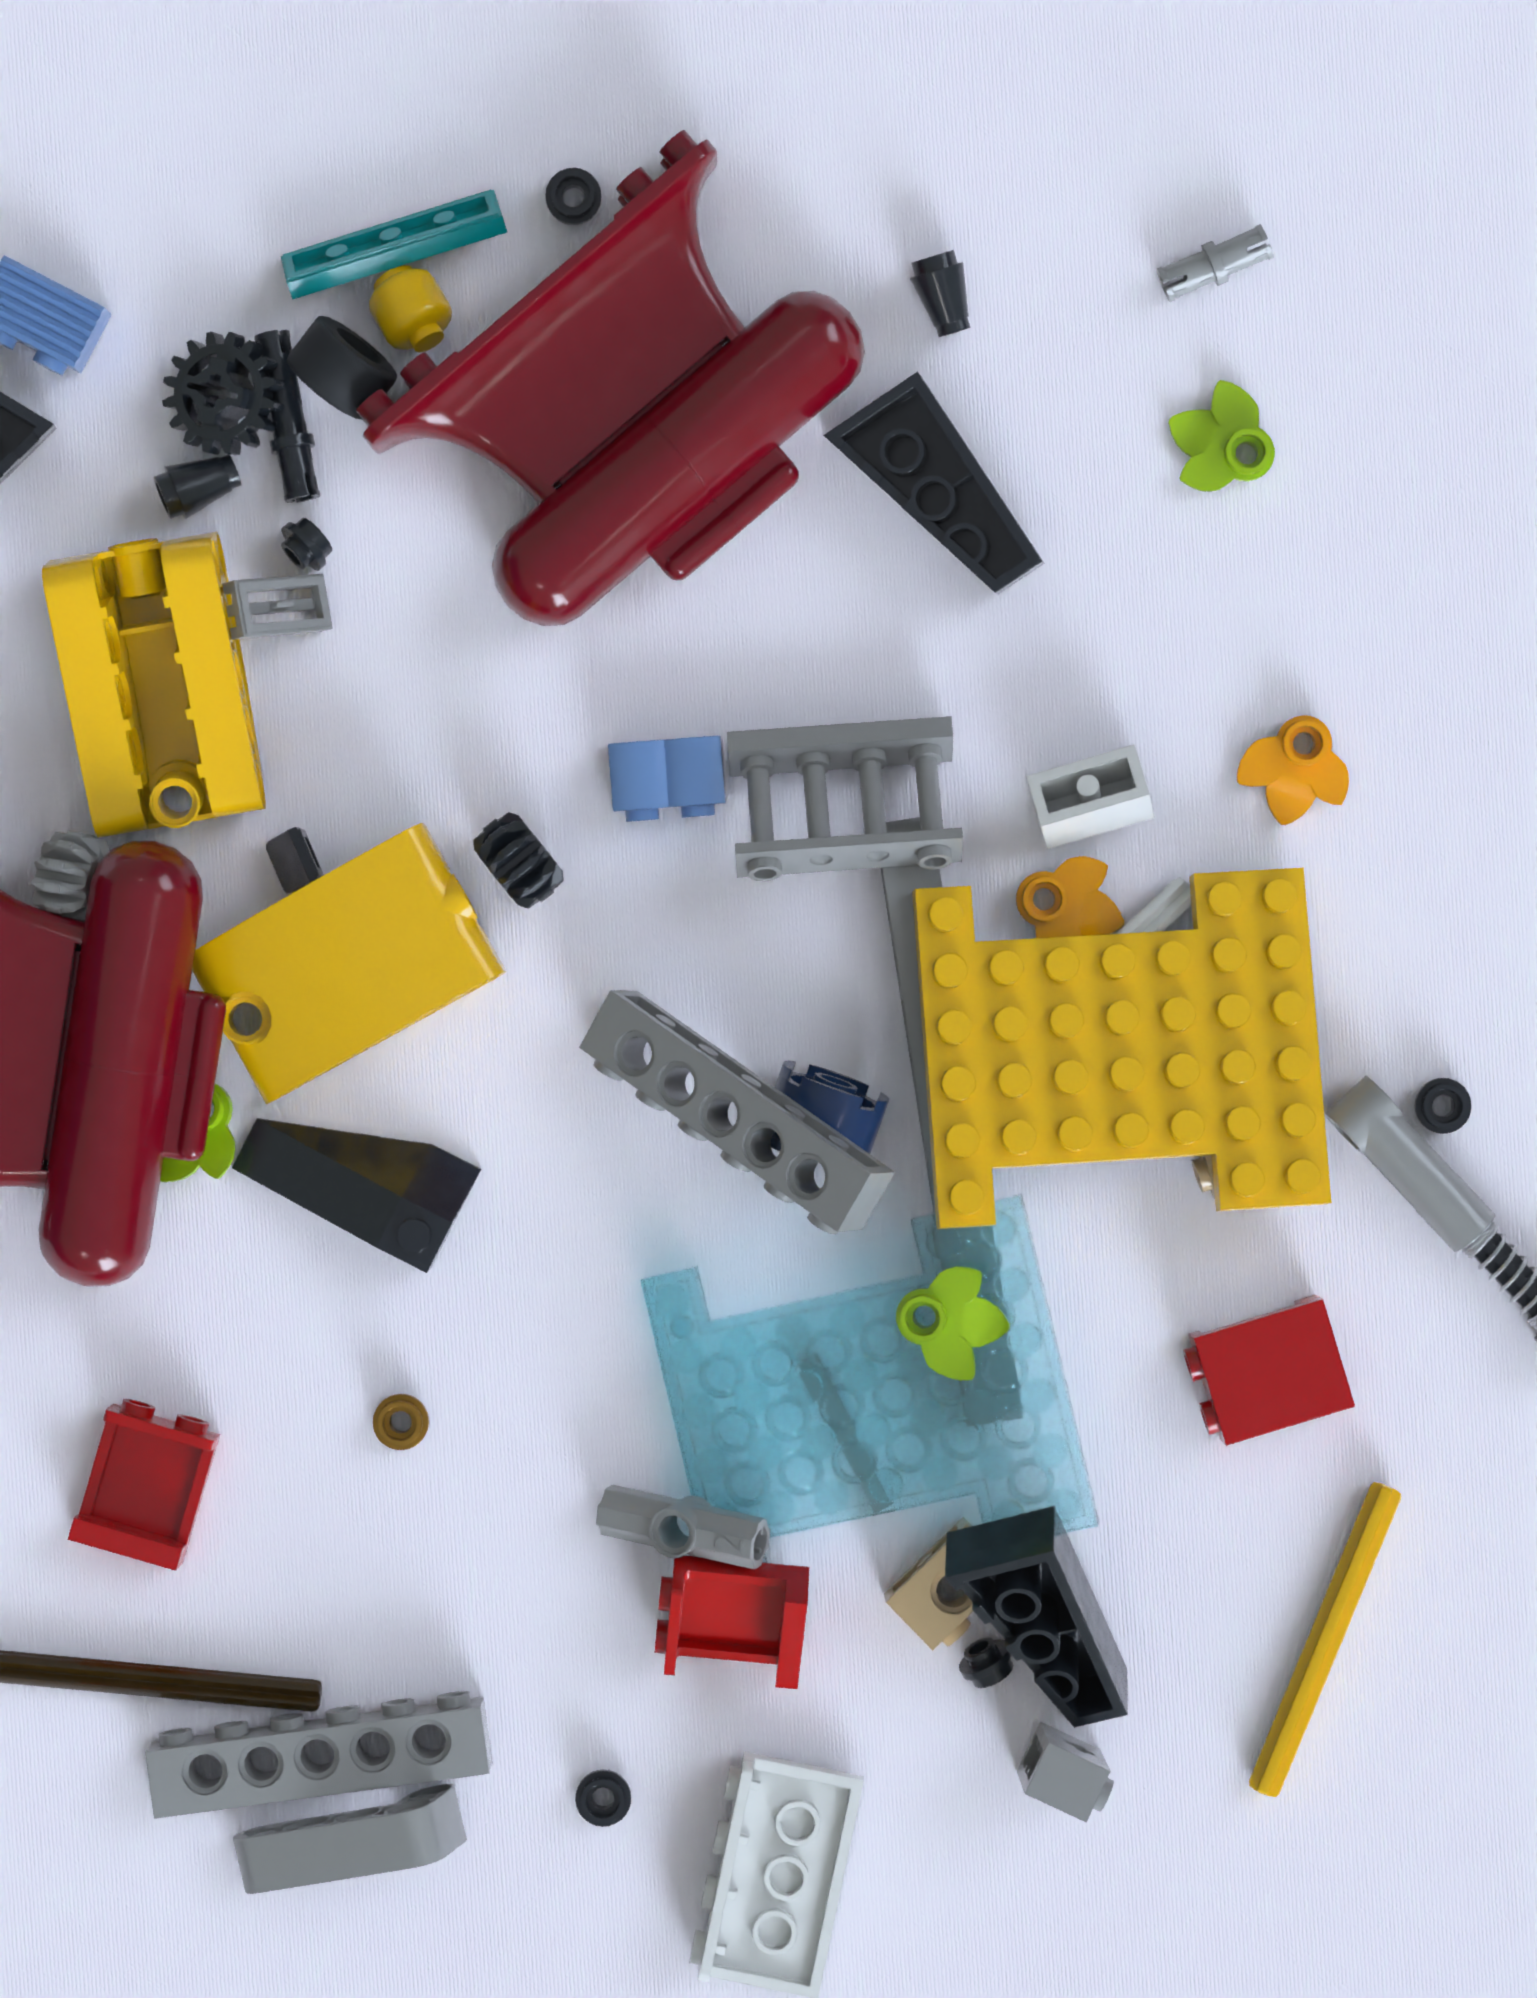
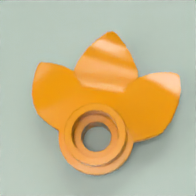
[1237,715,1349,825]
[1016,856,1124,938]

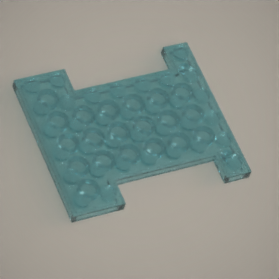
[640,1193,1100,1563]

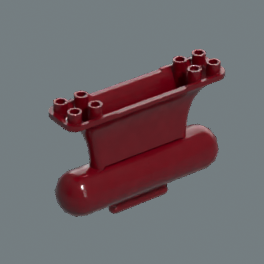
[356,130,865,626]
[0,841,226,1287]

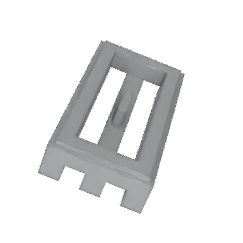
[222,574,333,640]

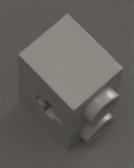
[1017,1721,1114,1823]

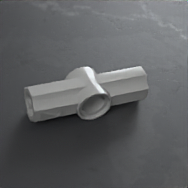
[596,1485,771,1569]

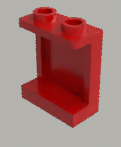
[1183,1295,1355,1446]
[67,1399,221,1571]
[654,1555,810,1689]

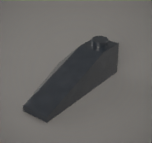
[232,1118,482,1273]

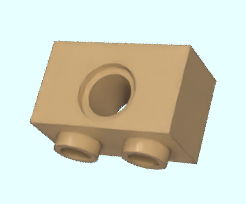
[884,1517,973,1651]

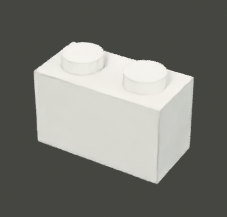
[1026,744,1155,849]

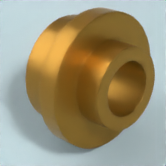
[373,1394,429,1450]

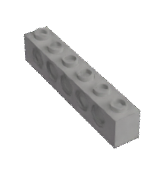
[579,990,895,1235]
[145,1691,493,1819]

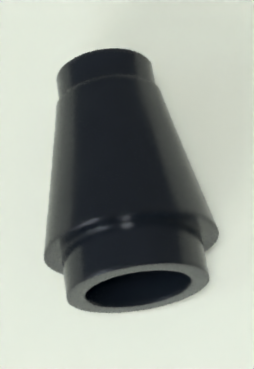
[910,250,971,337]
[153,454,242,519]

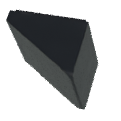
[266,827,324,893]

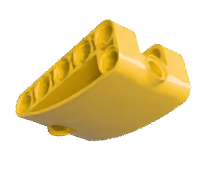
[42,531,266,838]
[192,823,507,1105]

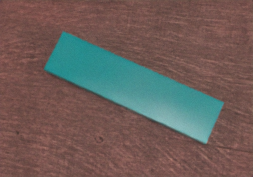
[280,189,508,300]

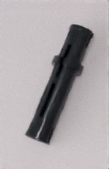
[254,330,321,503]

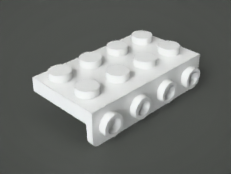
[689,1752,864,1998]

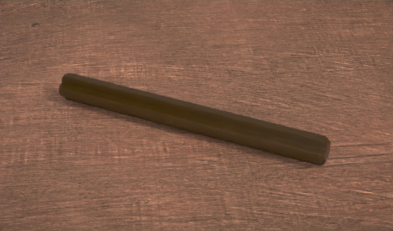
[0,1650,322,1712]

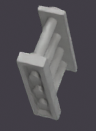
[727,716,963,881]

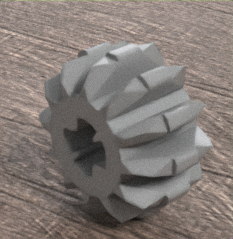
[31,831,109,921]

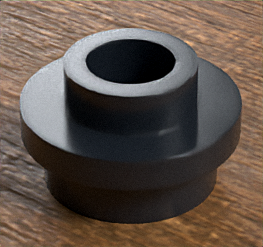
[545,168,602,225]
[281,517,333,571]
[1414,1078,1471,1134]
[959,1637,1014,1688]
[575,1769,631,1827]

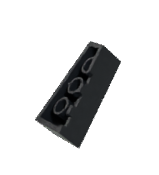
[823,371,1045,595]
[945,1506,1128,1728]

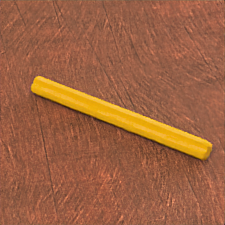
[1249,1482,1402,1797]

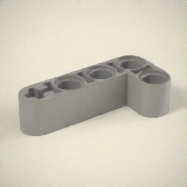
[233,1784,467,1894]

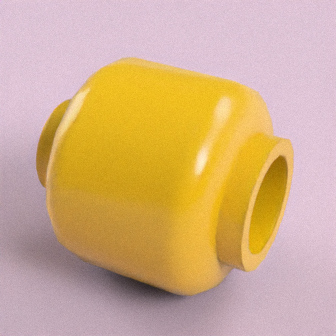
[369,265,452,353]

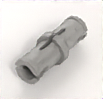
[1156,224,1274,302]

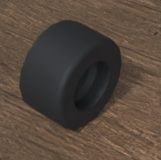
[287,316,397,420]

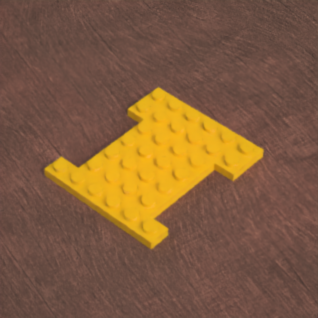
[912,867,1332,1229]

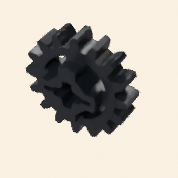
[162,332,285,456]

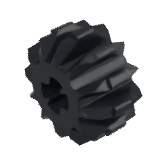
[473,812,564,909]

